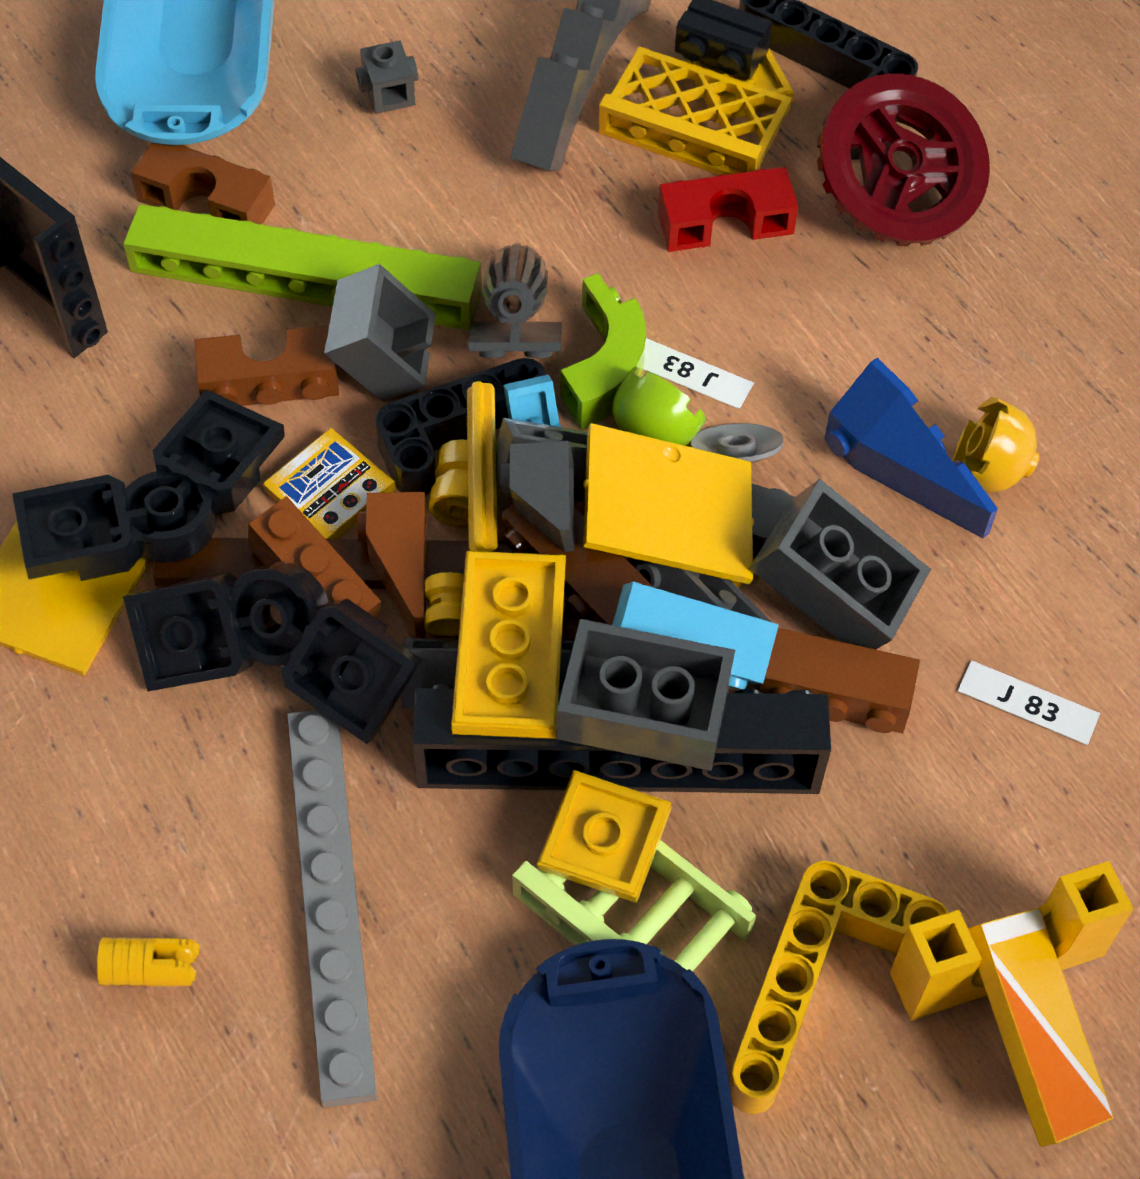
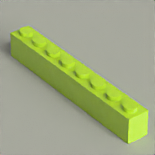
[123,204,482,330]

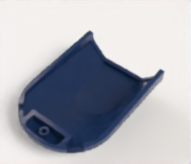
[499,939,744,1179]

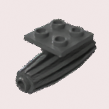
[469,243,562,358]

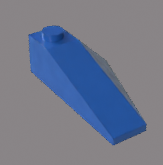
[824,357,998,539]

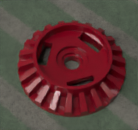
[817,73,990,247]

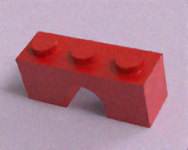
[658,167,798,252]

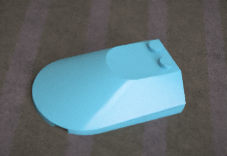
[95,0,275,145]

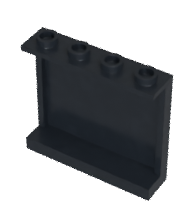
[0,157,108,358]

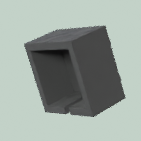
[324,264,436,402]

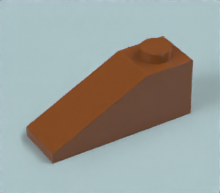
[357,492,427,638]

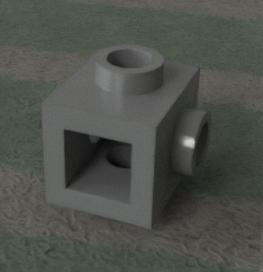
[355,40,418,114]

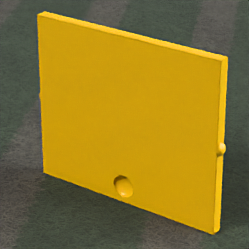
[583,423,754,584]
[0,521,150,676]

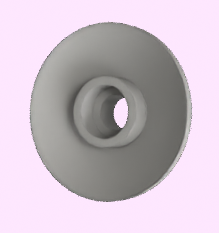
[691,423,783,466]

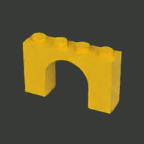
[890,861,1134,1021]

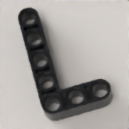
[739,0,918,160]

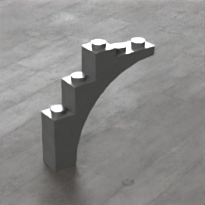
[510,0,651,171]

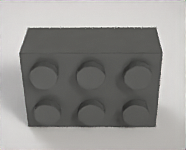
[749,479,931,650]
[557,619,735,771]

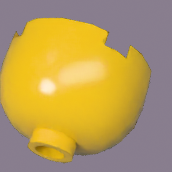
[952,397,1039,493]

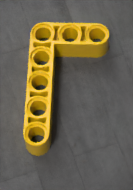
[729,860,949,1114]

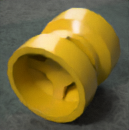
[424,572,464,637]

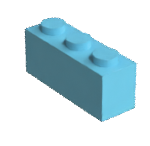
[613,582,779,690]

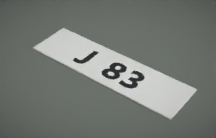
[644,338,754,409]
[958,660,1100,745]

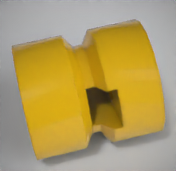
[429,439,469,528]

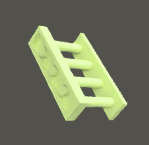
[512,840,756,972]

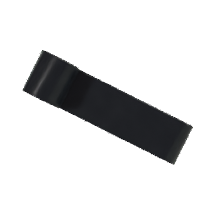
[375,358,546,495]

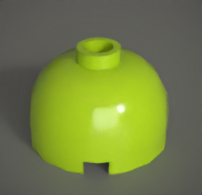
[612,367,707,446]

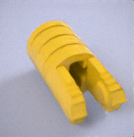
[97,937,200,987]

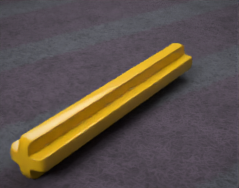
[467,381,498,552]

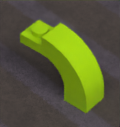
[560,273,646,430]

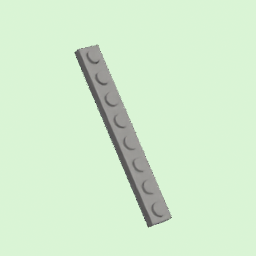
[288,710,378,1108]

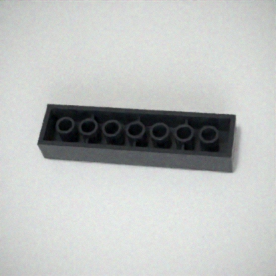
[413,684,831,794]

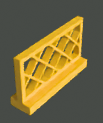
[599,46,792,175]

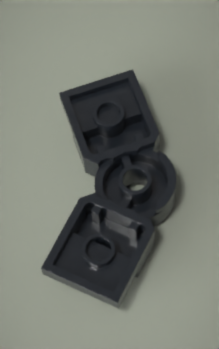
[12,390,285,581]
[123,562,422,744]

